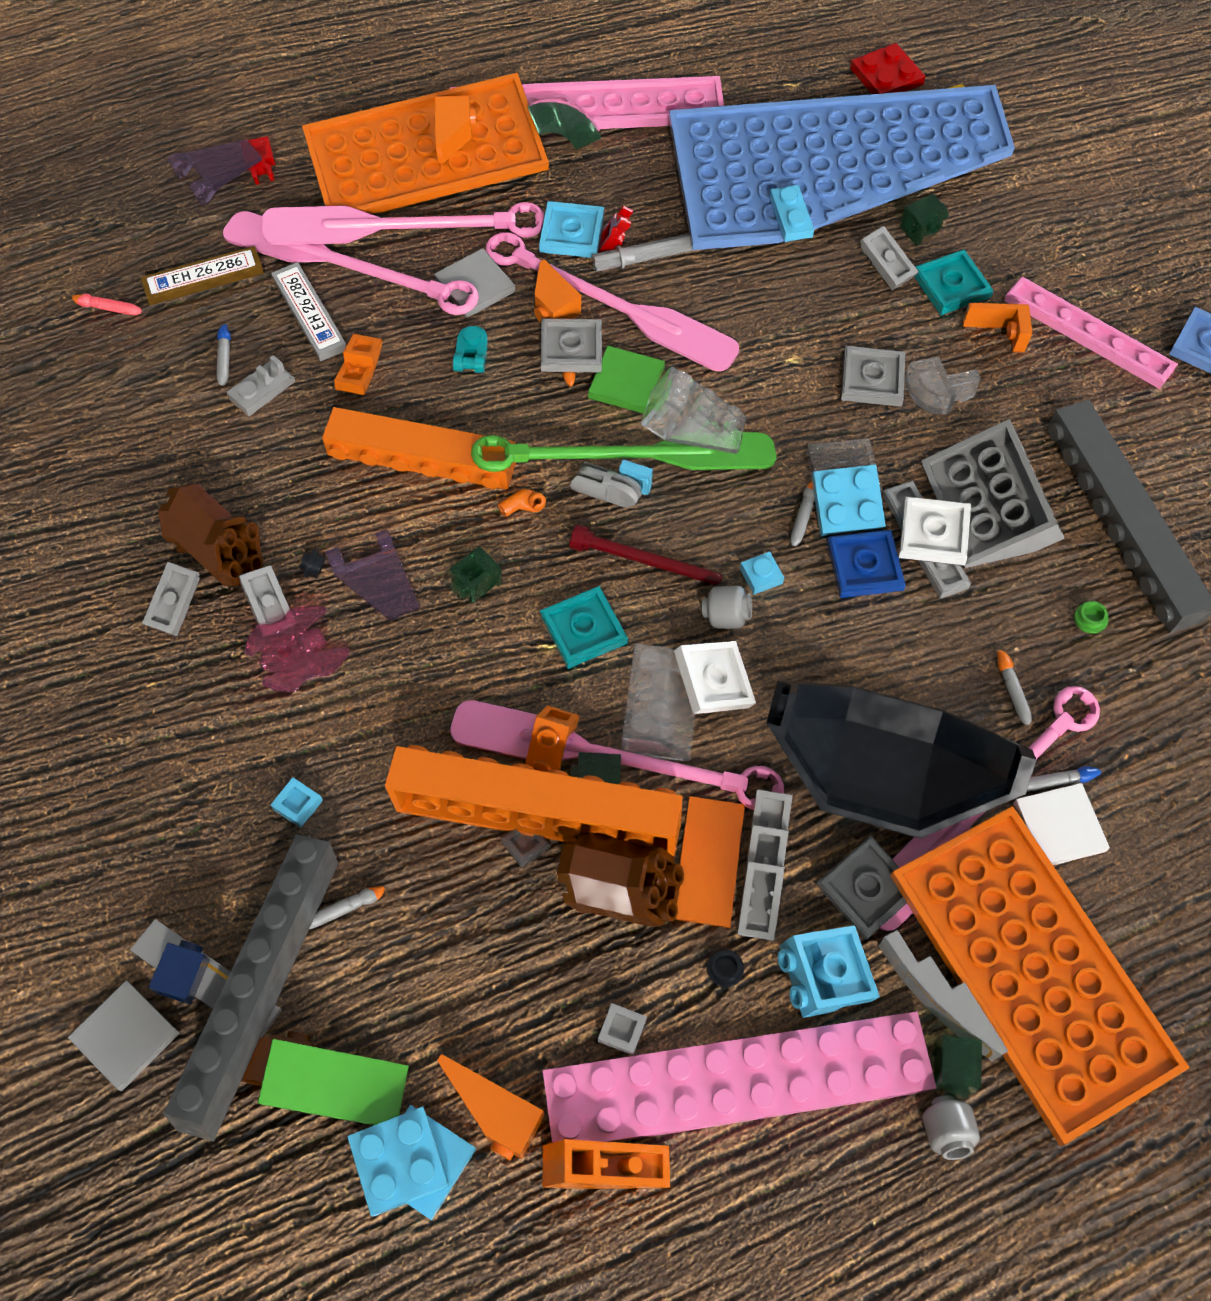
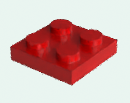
[850,43,926,94]

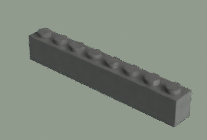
[1047,400,1211,633]
[163,834,338,1142]

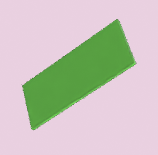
[257,1039,409,1125]

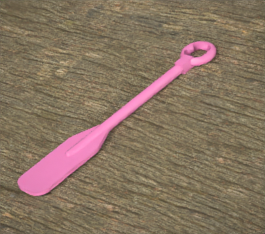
[262,202,545,245]
[223,211,479,315]
[486,232,739,371]
[879,686,1100,931]
[450,700,784,810]

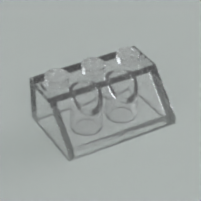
[622,643,696,762]

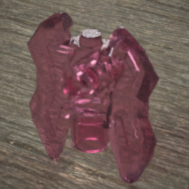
[245,606,350,692]

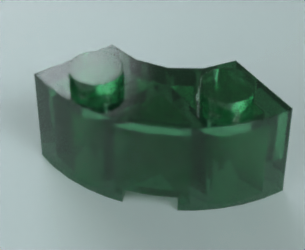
[527,99,602,150]

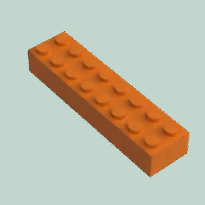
[385,745,683,859]

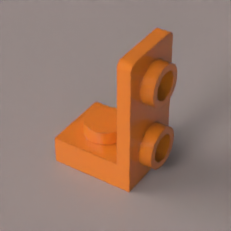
[963,302,1033,352]
[525,705,580,772]

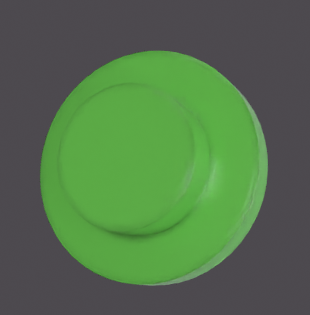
[1074,601,1109,634]

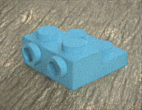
[778,925,880,1018]

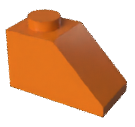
[435,96,477,163]
[534,259,582,323]

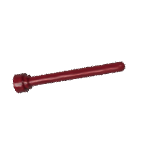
[569,524,722,585]

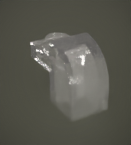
[904,356,981,414]

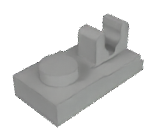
[860,226,918,291]
[227,355,295,417]
[142,562,200,636]
[239,565,296,640]

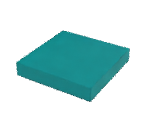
[914,249,994,316]
[540,586,628,669]

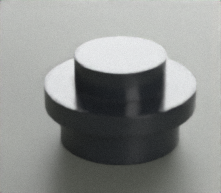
[299,547,326,579]
[706,949,744,988]

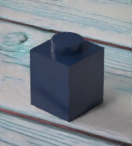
[149,940,209,1005]

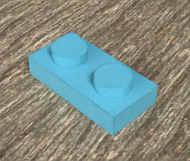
[769,185,814,242]

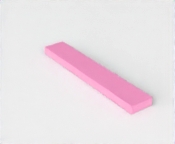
[1004,276,1178,389]

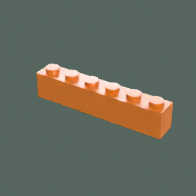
[322,407,516,490]

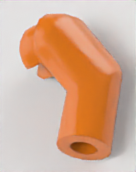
[497,489,546,517]

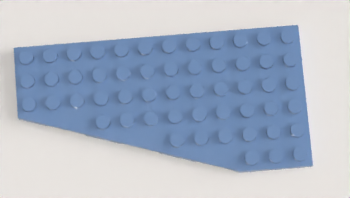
[669,85,1015,250]

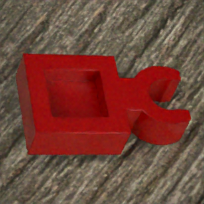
[241,136,275,185]
[598,206,633,253]

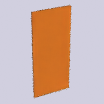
[675,796,745,928]

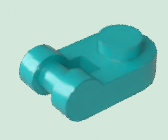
[453,326,488,373]

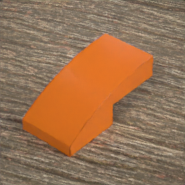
[334,334,382,395]

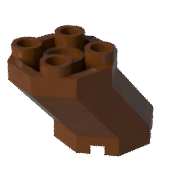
[158,484,263,586]
[557,833,684,927]

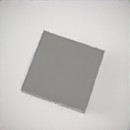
[434,248,515,318]
[541,318,602,372]
[841,345,906,407]
[68,980,180,1092]

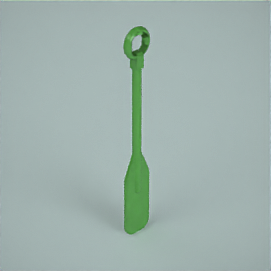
[471,432,777,472]

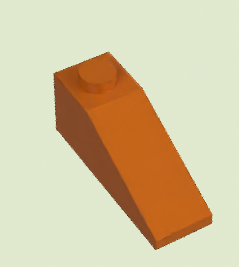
[437,1054,545,1161]
[542,1139,670,1189]

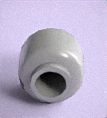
[702,586,752,629]
[922,1095,980,1160]

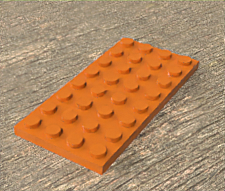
[302,72,549,215]
[890,806,1190,1146]

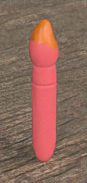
[72,293,142,315]

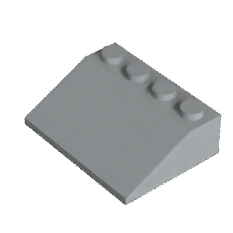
[921,419,1065,568]

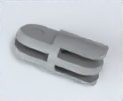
[570,461,642,507]

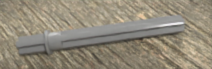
[591,234,694,272]

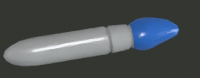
[216,324,231,386]
[1027,766,1101,791]

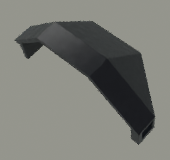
[766,681,1037,838]

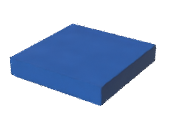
[827,530,906,598]

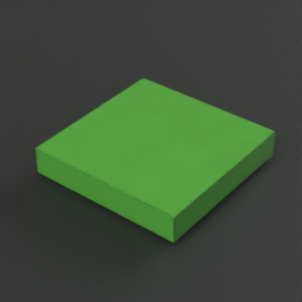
[588,346,665,414]

